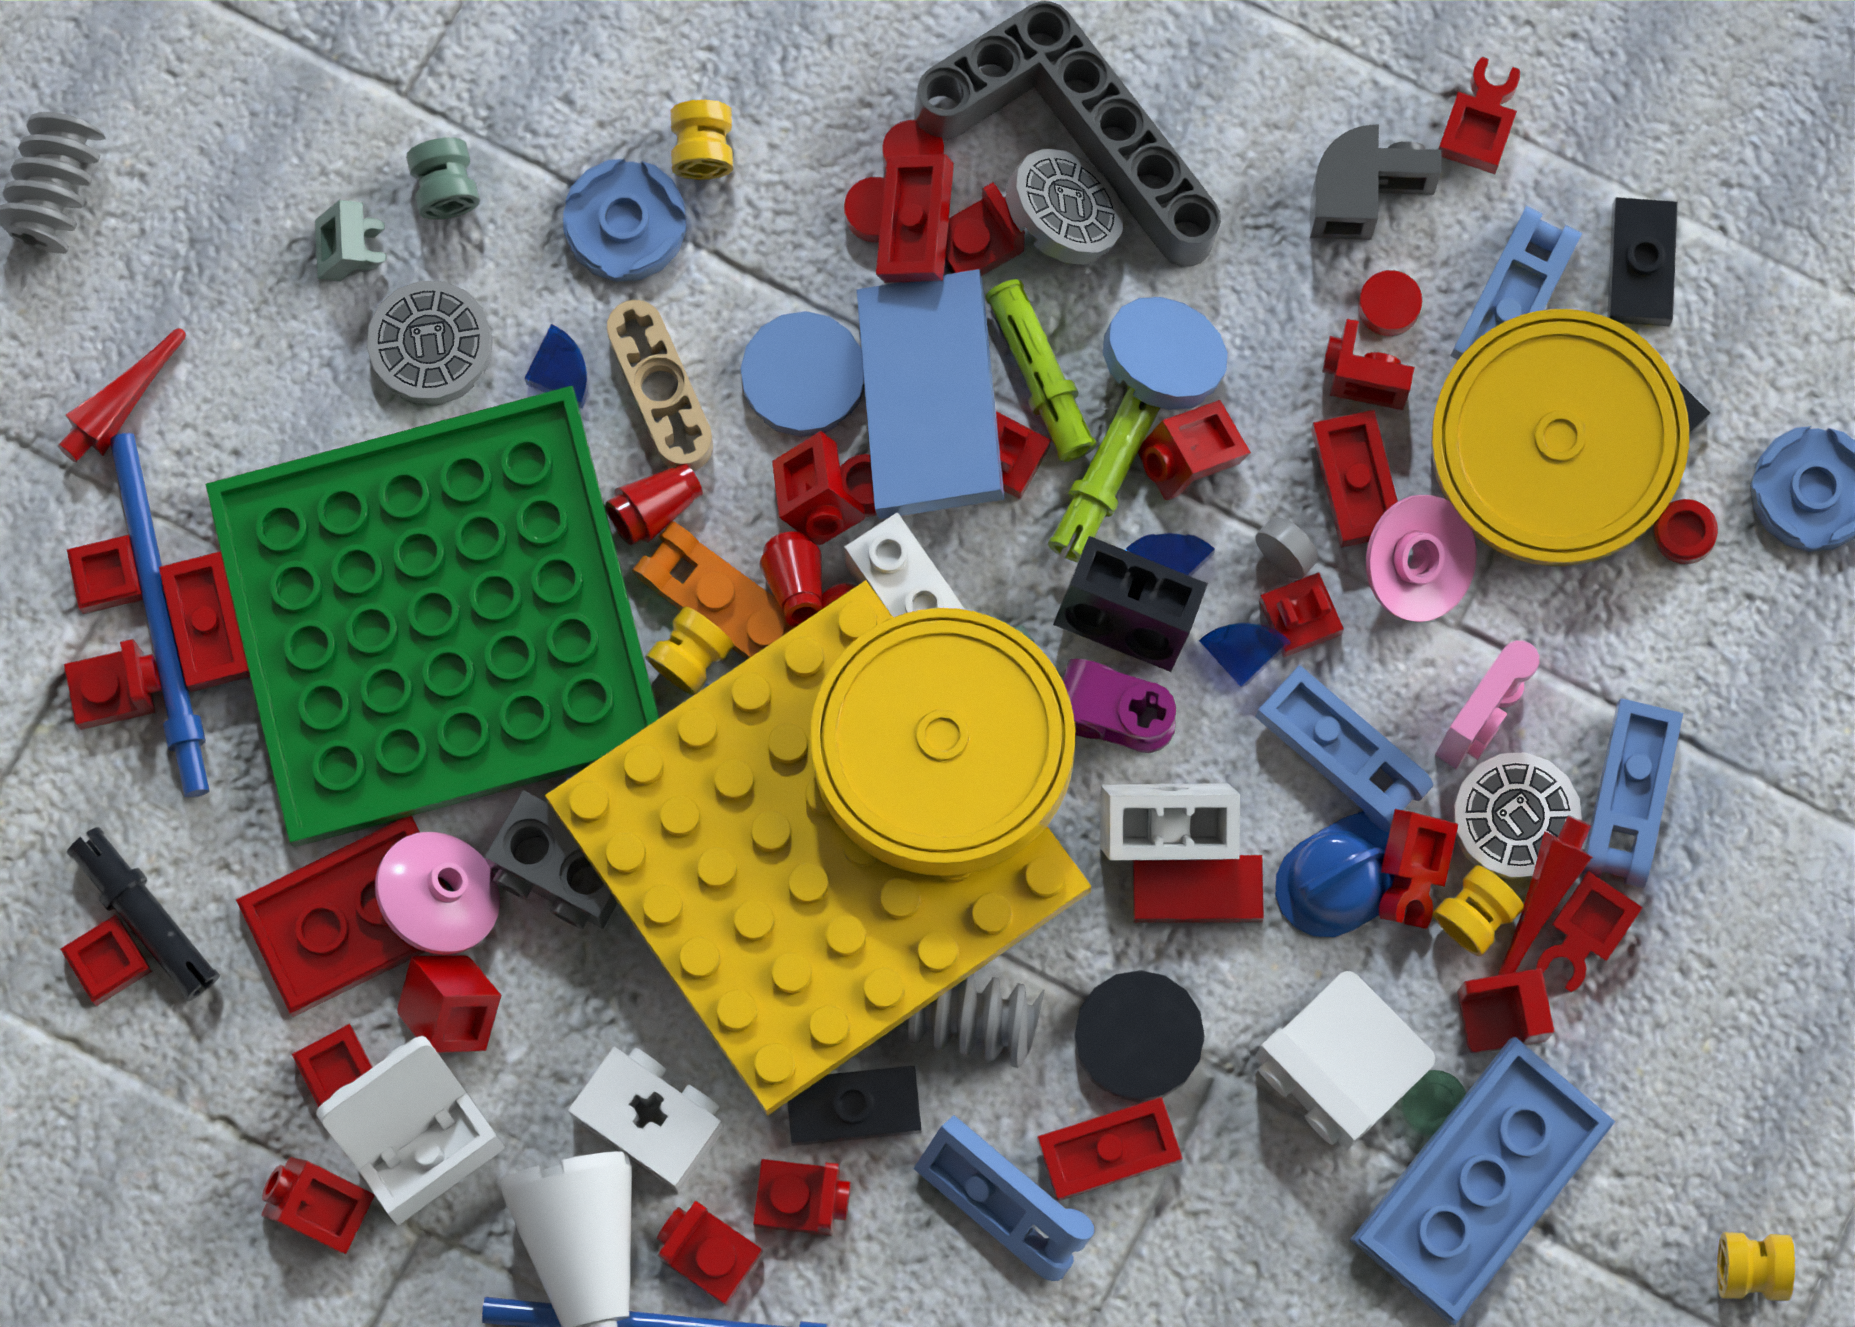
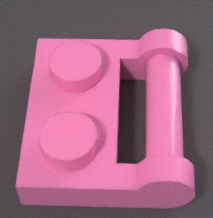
[1435,640,1539,769]

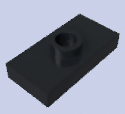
[1607,197,1678,326]
[787,1066,922,1146]

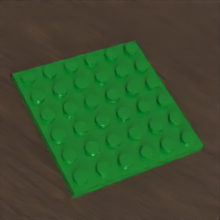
[205,386,660,848]

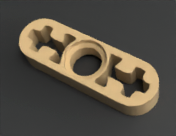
[607,300,713,471]

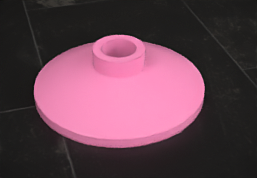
[1366,495,1477,622]
[375,832,500,955]

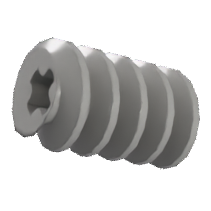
[0,112,106,254]
[904,973,1045,1068]

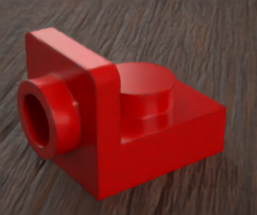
[945,182,1026,276]
[1322,319,1415,410]
[1138,400,1251,500]
[772,431,865,545]
[64,639,161,730]
[261,1157,375,1254]
[753,1159,851,1236]
[656,1201,763,1306]

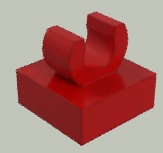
[996,411,1051,500]
[1259,572,1344,658]

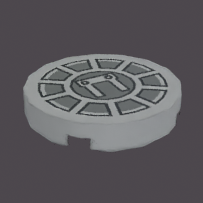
[1006,149,1124,265]
[367,281,493,405]

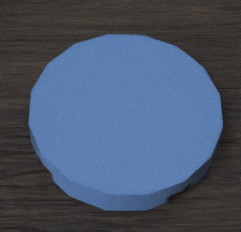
[563,159,687,282]
[1102,297,1228,410]
[740,311,865,437]
[1750,426,1855,552]

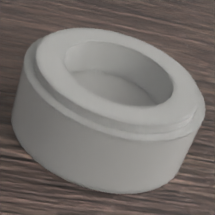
[1255,518,1318,579]

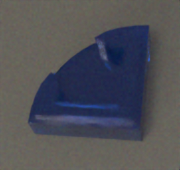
[524,324,589,409]
[1126,533,1215,576]
[1199,622,1291,687]

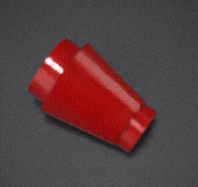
[605,464,703,545]
[759,531,822,627]

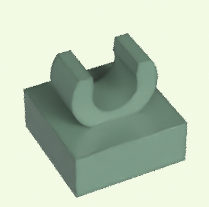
[315,200,386,281]

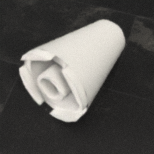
[500,1151,632,1327]

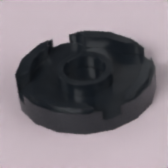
[1074,970,1205,1102]

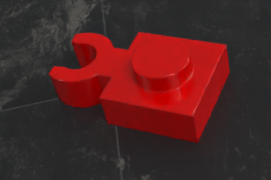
[1438,57,1520,174]
[1379,809,1459,929]
[1536,871,1643,992]

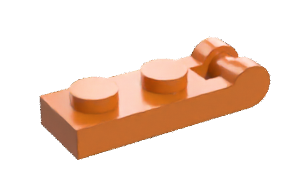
[632,521,795,660]

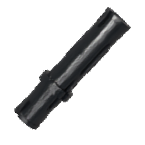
[67,827,220,1001]

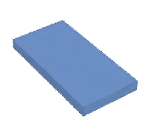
[857,269,1004,519]
[1350,1037,1616,1325]

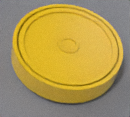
[1431,309,1689,566]
[810,608,1075,876]

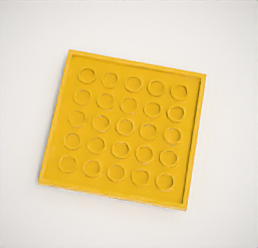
[545,580,1091,1116]

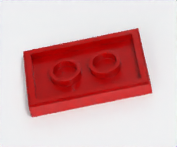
[236,816,449,1017]

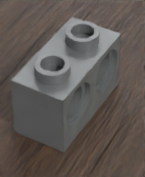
[485,790,618,929]

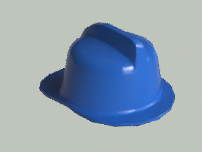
[1275,811,1394,938]

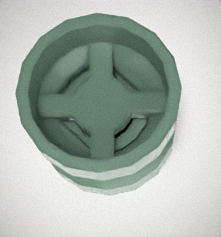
[406,137,480,220]

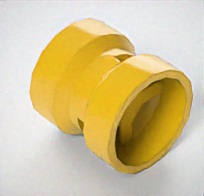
[670,99,733,180]
[645,607,734,696]
[1433,865,1524,956]
[1717,1232,1795,1301]

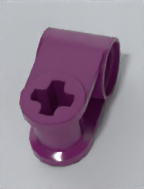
[1062,658,1176,753]

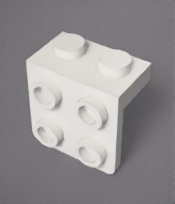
[1255,971,1435,1150]
[317,1036,505,1226]

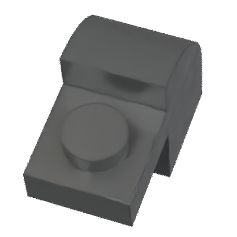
[1310,124,1441,240]

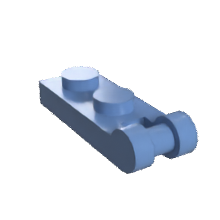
[1450,205,1582,360]
[1255,665,1433,833]
[1582,698,1684,888]
[913,1115,1094,1281]

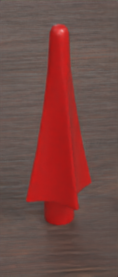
[58,328,186,462]
[1498,815,1593,975]

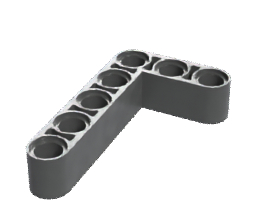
[914,1,1221,267]

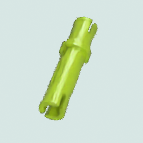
[985,279,1097,462]
[1048,385,1160,562]

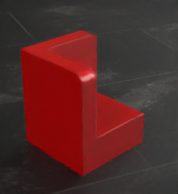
[397,955,502,1053]
[1457,968,1555,1054]

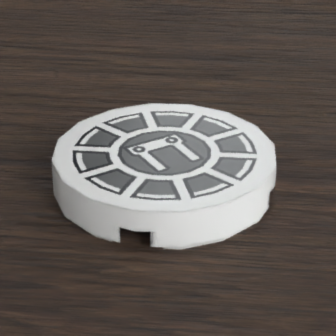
[1452,752,1582,881]

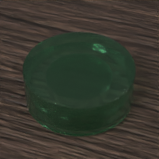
[1401,1070,1467,1137]

